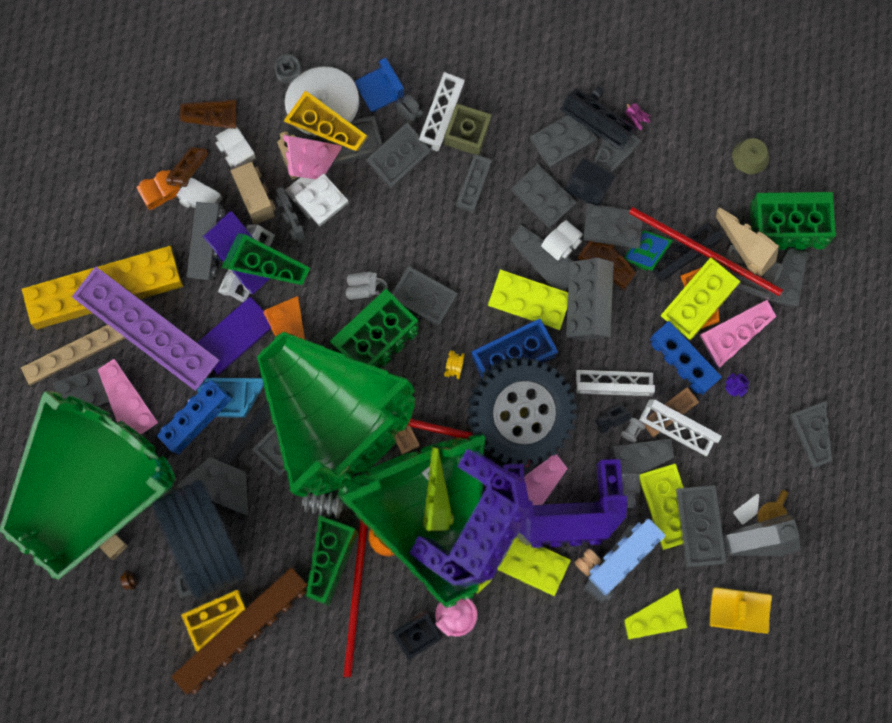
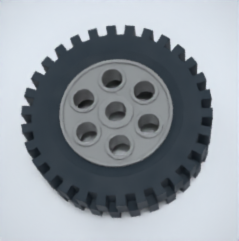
[467,358,577,466]

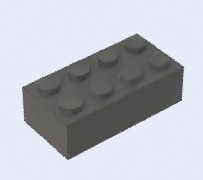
[566,258,614,341]

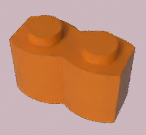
[136,170,180,210]

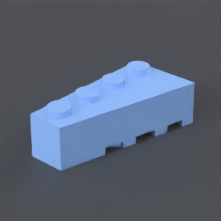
[588,518,666,595]

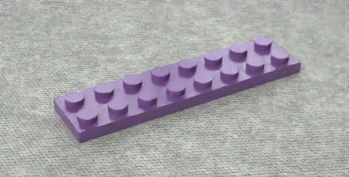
[72,267,220,391]

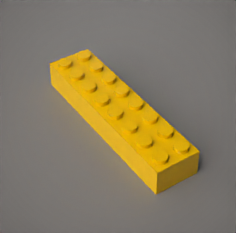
[22,246,183,330]

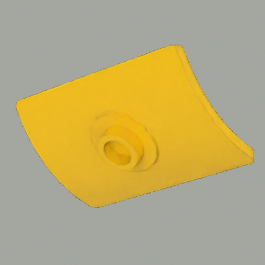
[710,587,772,634]

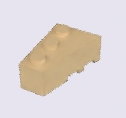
[231,162,276,225]

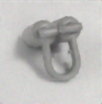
[346,271,388,300]

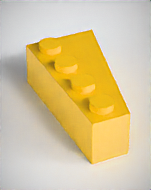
[284,90,368,152]

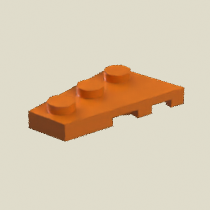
[263,296,305,340]

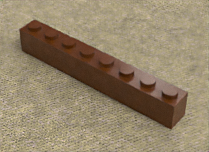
[171,568,308,695]

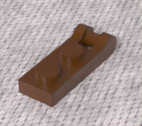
[166,147,208,187]

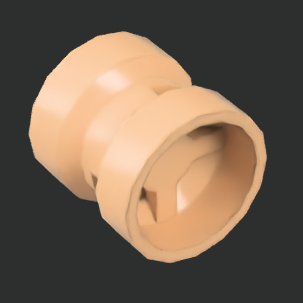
[574,548,602,576]

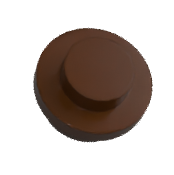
[120,571,138,590]

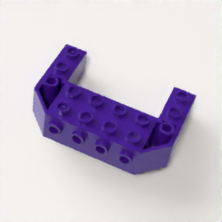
[409,449,531,587]
[502,459,627,548]

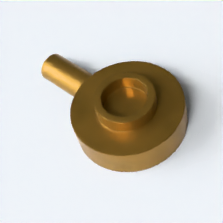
[757,490,789,523]

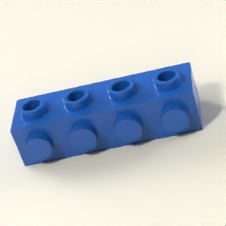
[157,380,232,454]

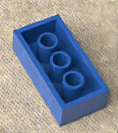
[471,319,558,377]

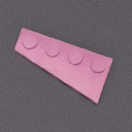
[700,300,776,368]
[98,359,158,434]

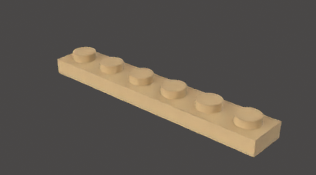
[21,325,126,386]

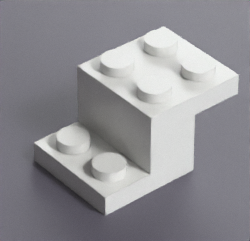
[285,173,349,227]

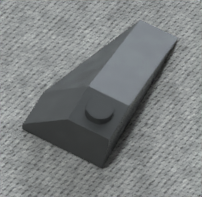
[722,513,801,556]

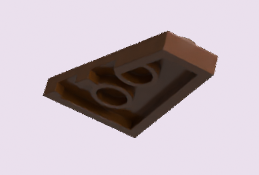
[180,100,237,129]
[578,241,636,290]

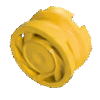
[444,350,465,380]

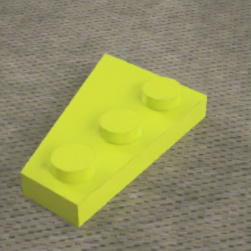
[624,589,687,640]

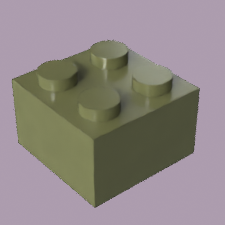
[444,104,492,156]

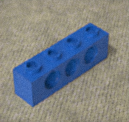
[650,321,722,395]

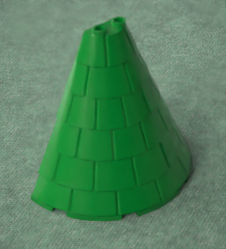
[257,332,415,497]
[338,435,486,608]

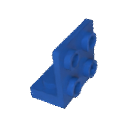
[355,58,404,113]

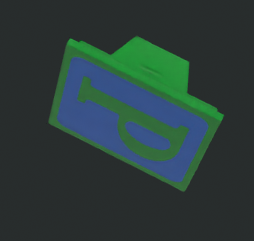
[624,230,673,271]

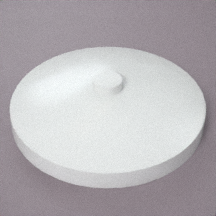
[285,67,359,136]

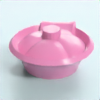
[435,599,477,636]

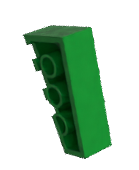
[221,233,310,285]
[307,515,359,606]

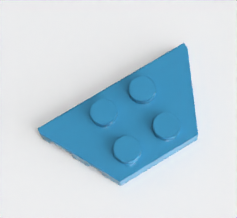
[197,378,264,418]

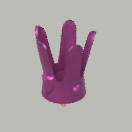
[625,103,651,130]

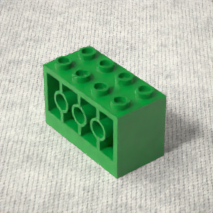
[750,192,836,250]
[330,289,419,368]

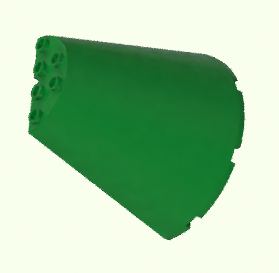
[0,392,175,580]

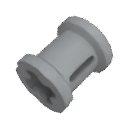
[621,417,646,443]

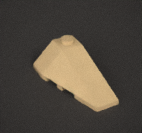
[716,207,779,277]

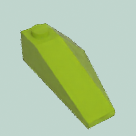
[423,447,453,530]

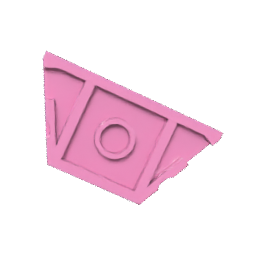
[283,135,342,180]

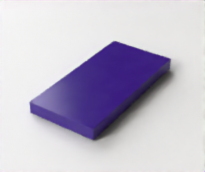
[202,211,270,294]
[197,297,271,376]

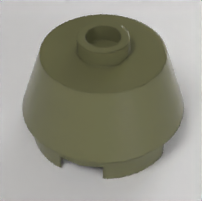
[732,138,769,174]

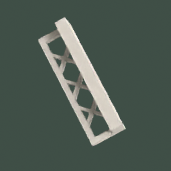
[419,72,465,152]
[218,225,275,302]
[576,370,655,396]
[639,400,721,456]

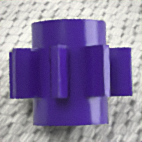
[725,373,749,397]

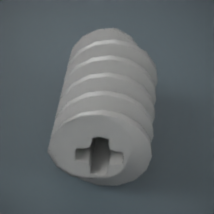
[301,492,344,520]

